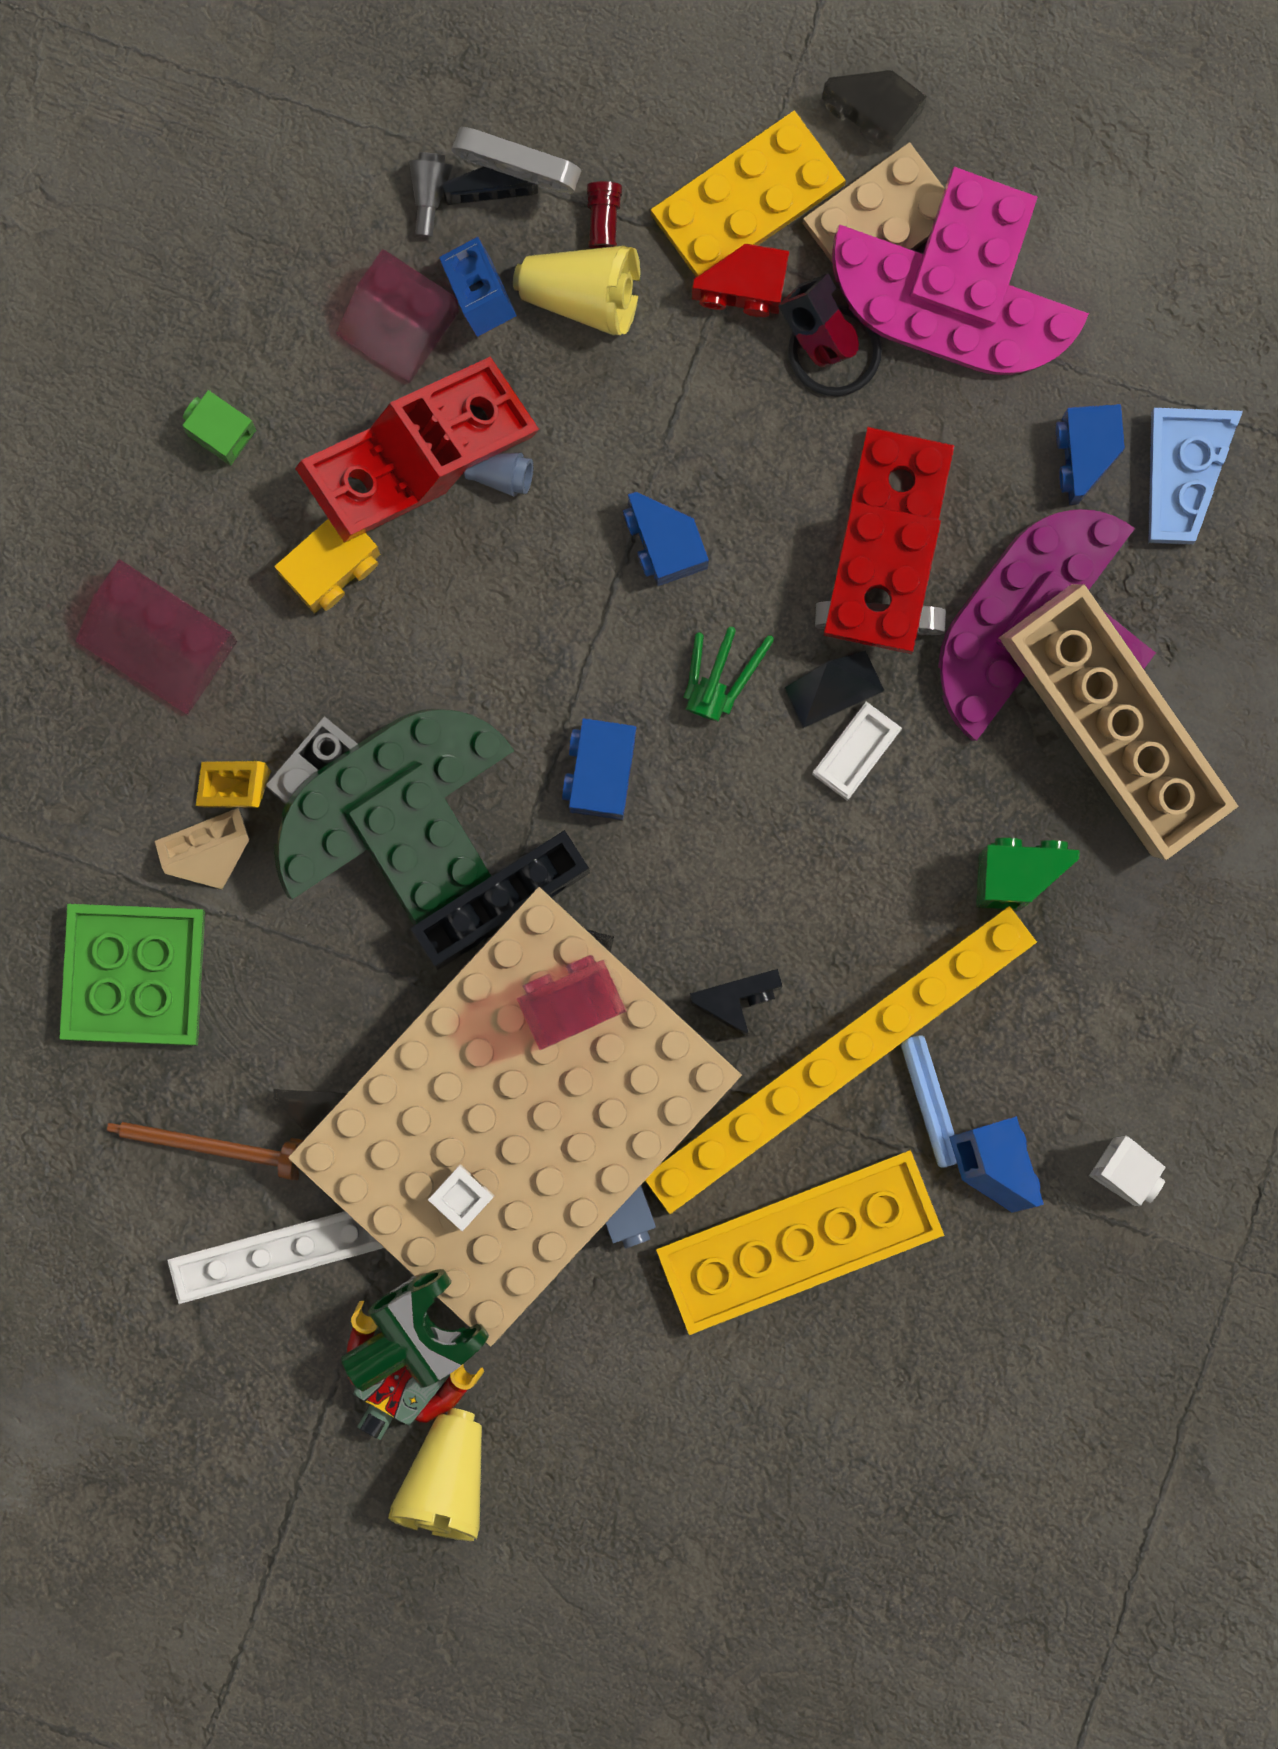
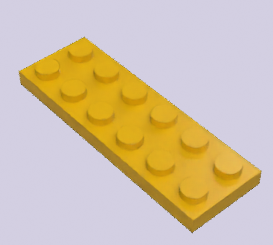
[656,1150,944,1335]

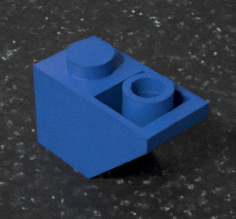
[1056,404,1125,505]
[622,492,709,586]
[949,1116,1044,1213]

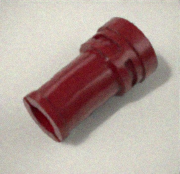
[587,181,622,249]

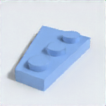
[1148,408,1243,544]

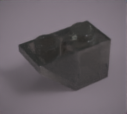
[822,70,927,151]

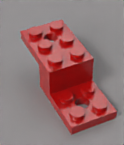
[295,356,539,543]
[823,427,955,655]

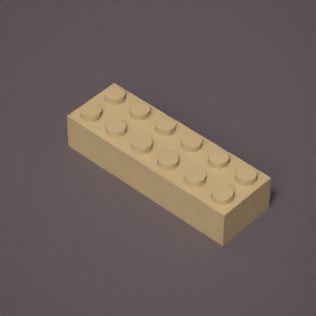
[999,584,1239,860]

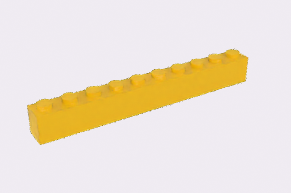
[645,906,1037,1215]

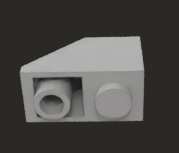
[266,716,358,804]

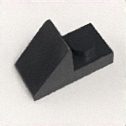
[689,969,783,1036]

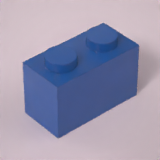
[562,718,636,820]

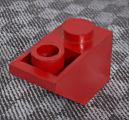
[692,244,789,317]

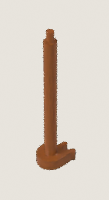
[107,1122,304,1180]

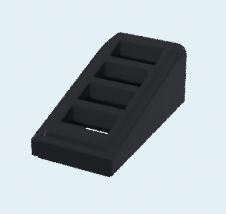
[442,166,538,205]

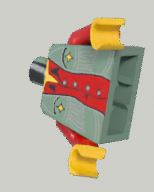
[346,1301,484,1440]

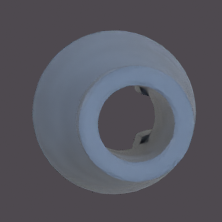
[464,453,533,497]

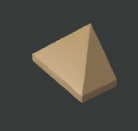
[155,808,249,889]

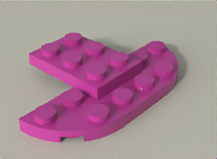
[832,167,1089,375]

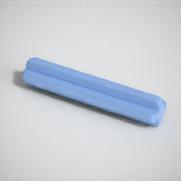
[901,1035,957,1168]

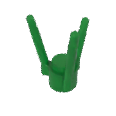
[683,626,774,722]

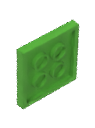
[60,904,205,1046]

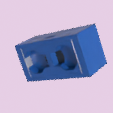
[439,237,517,337]

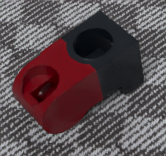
[778,273,859,367]

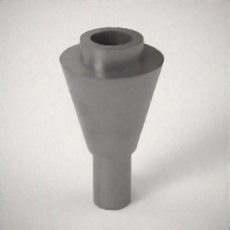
[409,152,453,237]

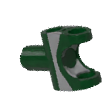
[341,1269,489,1392]

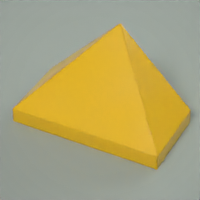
[196,761,271,808]

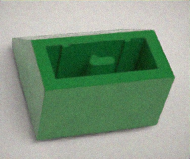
[976,838,1080,910]

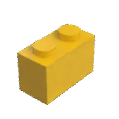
[274,519,381,614]

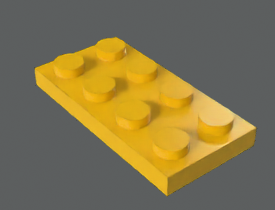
[651,110,846,277]

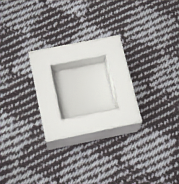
[428,1164,495,1231]

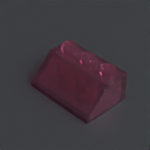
[76,559,237,715]

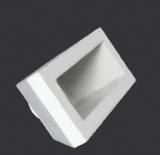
[1089,1136,1166,1206]

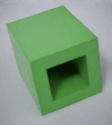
[182,390,257,466]

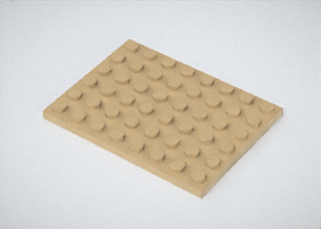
[288,887,742,1347]

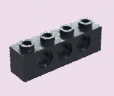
[411,830,590,970]

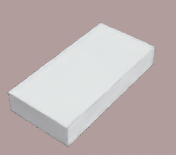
[812,702,902,801]

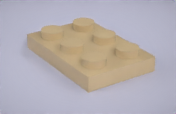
[802,142,945,262]

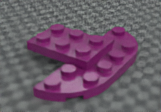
[938,509,1156,741]

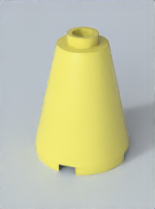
[513,246,640,335]
[388,1408,482,1541]

